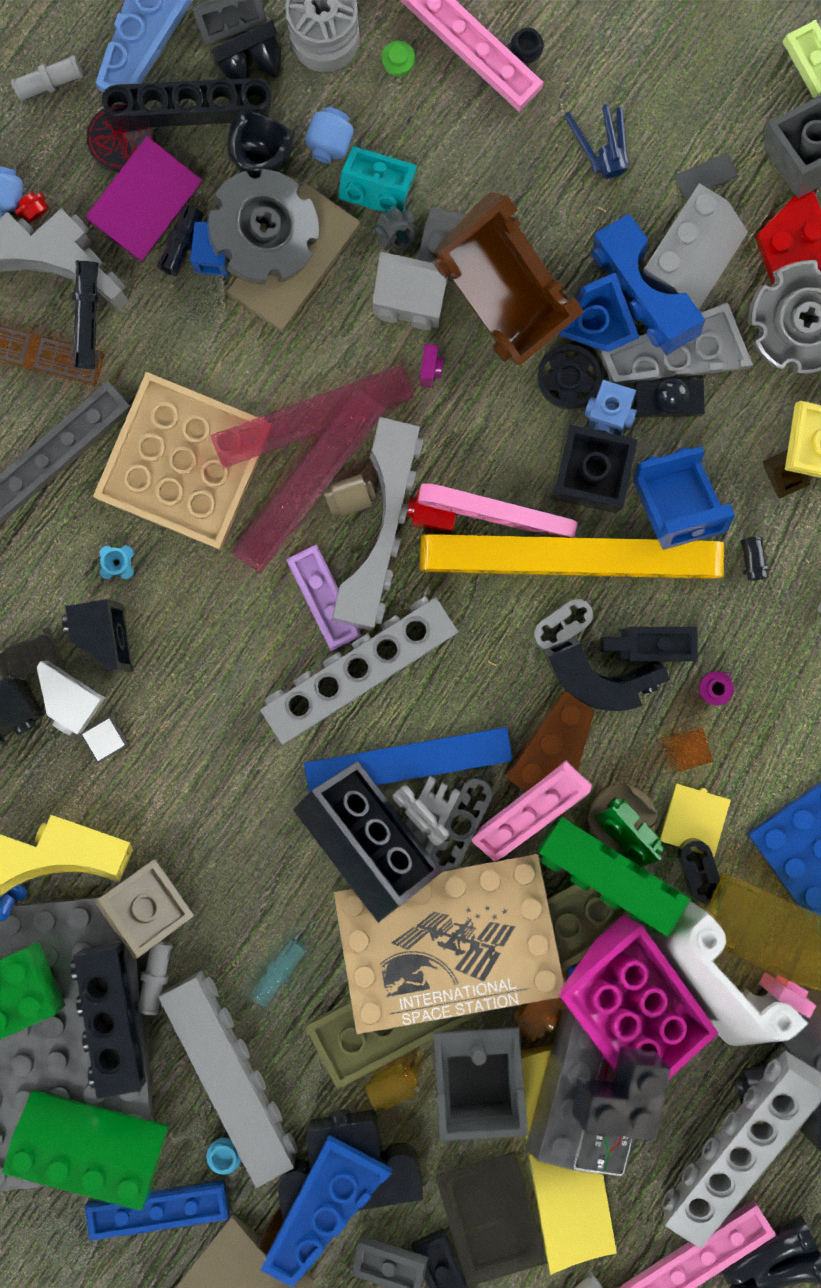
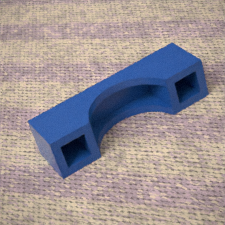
[591,214,705,355]

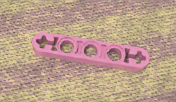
[418,484,578,538]

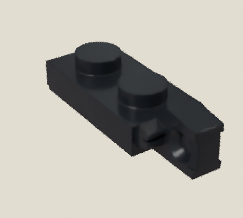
[600,627,698,662]

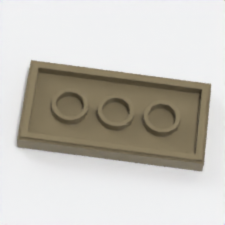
[227,184,361,333]

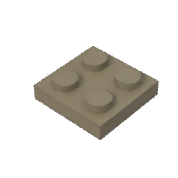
[94,859,194,959]

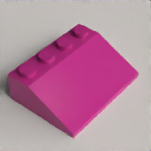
[558,916,719,1080]

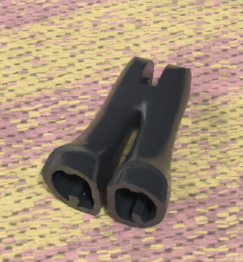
[721,1214,821,1288]

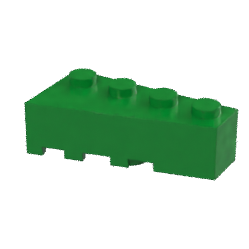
[536,815,691,937]

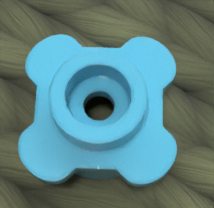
[100,545,134,580]

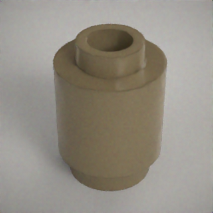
[323,474,376,517]

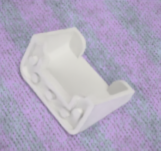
[650,901,808,1046]

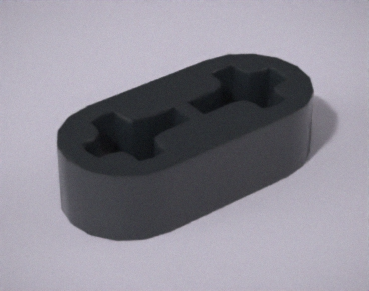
[677,838,723,904]

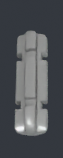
[393,785,449,846]

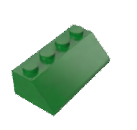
[2,1089,169,1211]

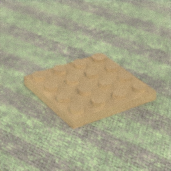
[93,372,273,550]

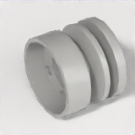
[285,0,360,72]

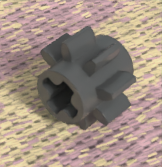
[374,206,419,253]

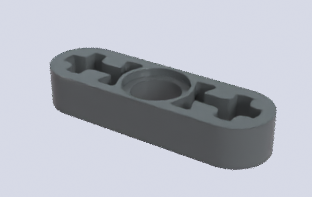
[430,778,492,872]

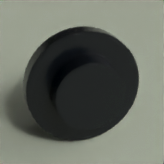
[510,27,544,64]

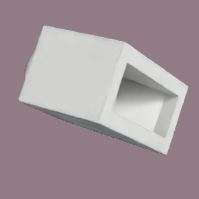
[37,660,105,735]

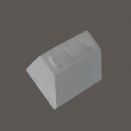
[641,183,748,310]

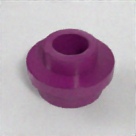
[699,671,734,706]

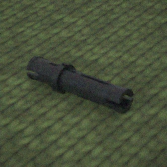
[72,260,100,369]

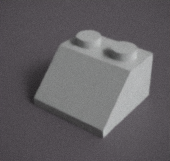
[372,252,449,330]

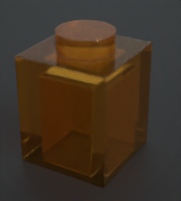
[661,727,714,772]

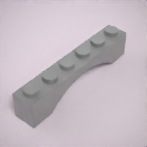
[331,417,423,631]

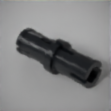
[157,204,204,276]

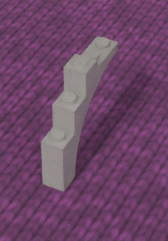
[0,208,129,310]

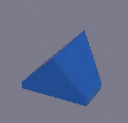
[557,272,640,352]

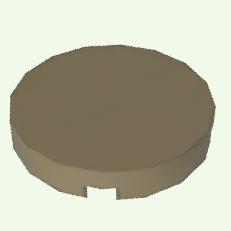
[586,784,656,853]

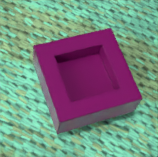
[420,344,444,388]

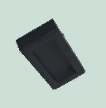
[634,378,705,418]

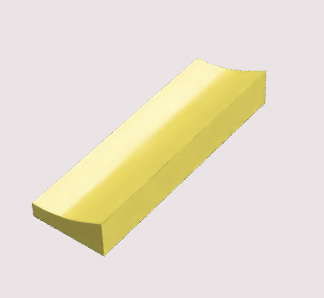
[521,1045,617,1275]

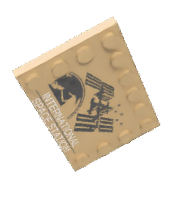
[334,854,564,1034]

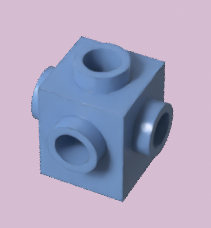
[584,380,637,436]

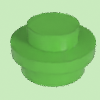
[382,41,415,77]

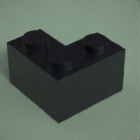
[572,1047,670,1141]

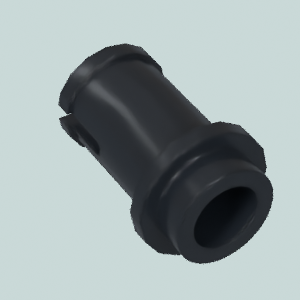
[740,536,771,581]

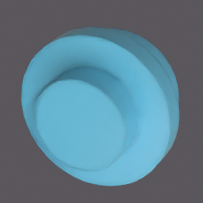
[206,1137,241,1175]

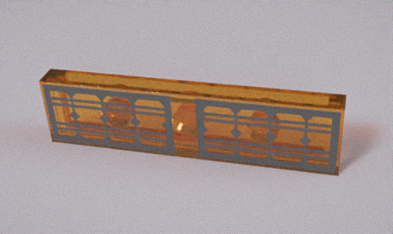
[0,325,105,387]

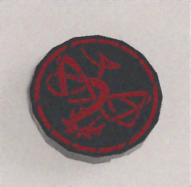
[86,104,155,173]

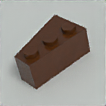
[504,691,594,818]

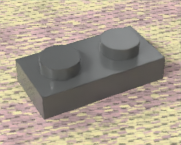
[352,1236,428,1288]

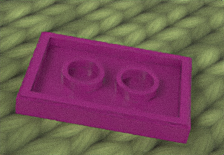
[85,136,202,263]

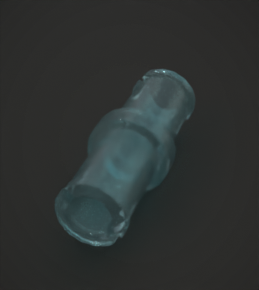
[248,937,308,1008]

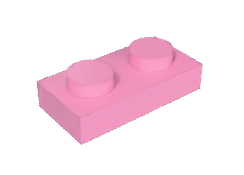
[759,972,816,1018]

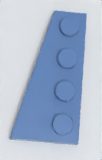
[95,0,193,105]

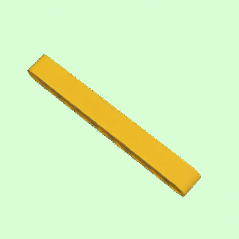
[419,535,724,579]

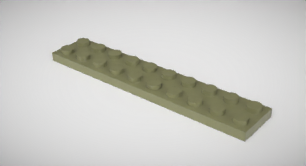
[305,883,632,1090]

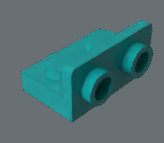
[339,146,417,213]

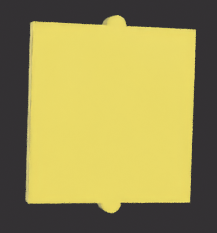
[660,783,731,857]

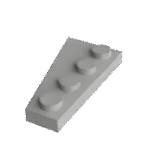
[599,303,753,385]

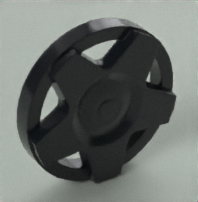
[537,345,601,409]

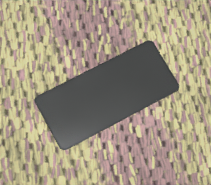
[674,153,738,199]

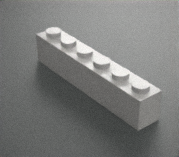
[158,970,298,1188]

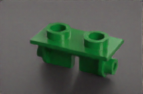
[594,797,664,867]

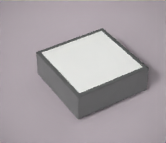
[80,716,129,763]

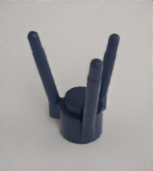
[564,104,629,179]

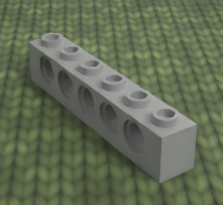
[260,596,458,745]
[662,1051,821,1249]

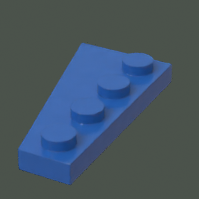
[261,1135,392,1287]

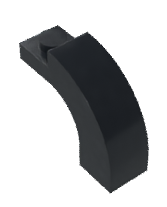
[543,637,670,711]

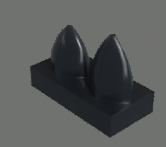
[210,20,280,79]

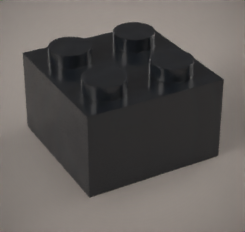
[550,425,638,514]

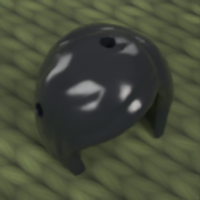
[227,110,293,179]

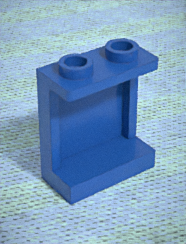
[633,446,735,550]

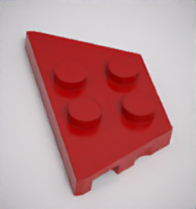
[755,190,821,286]

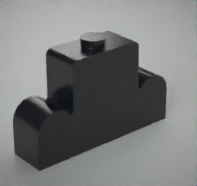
[278,1109,423,1222]

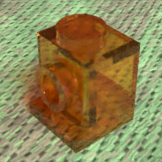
[514,997,567,1041]

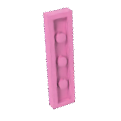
[471,761,592,862]

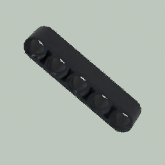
[102,78,272,129]

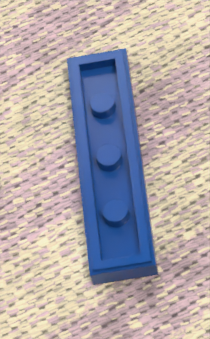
[85,1180,230,1241]

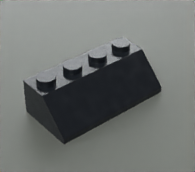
[293,761,442,923]

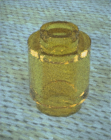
[365,1062,420,1111]

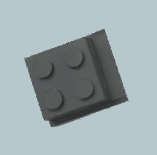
[433,1027,528,1141]

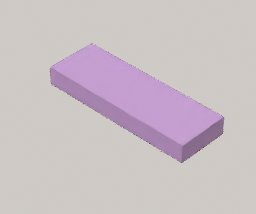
[286,544,362,651]

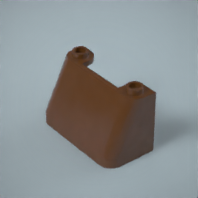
[433,192,584,366]

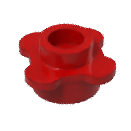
[15,192,49,224]

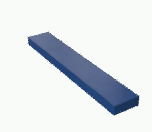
[304,727,513,793]

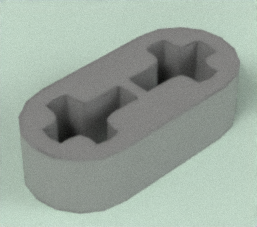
[533,599,593,649]

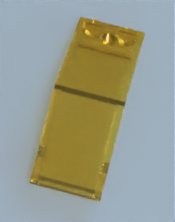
[707,872,821,991]

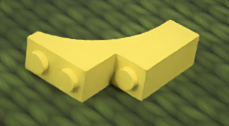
[0,815,133,897]

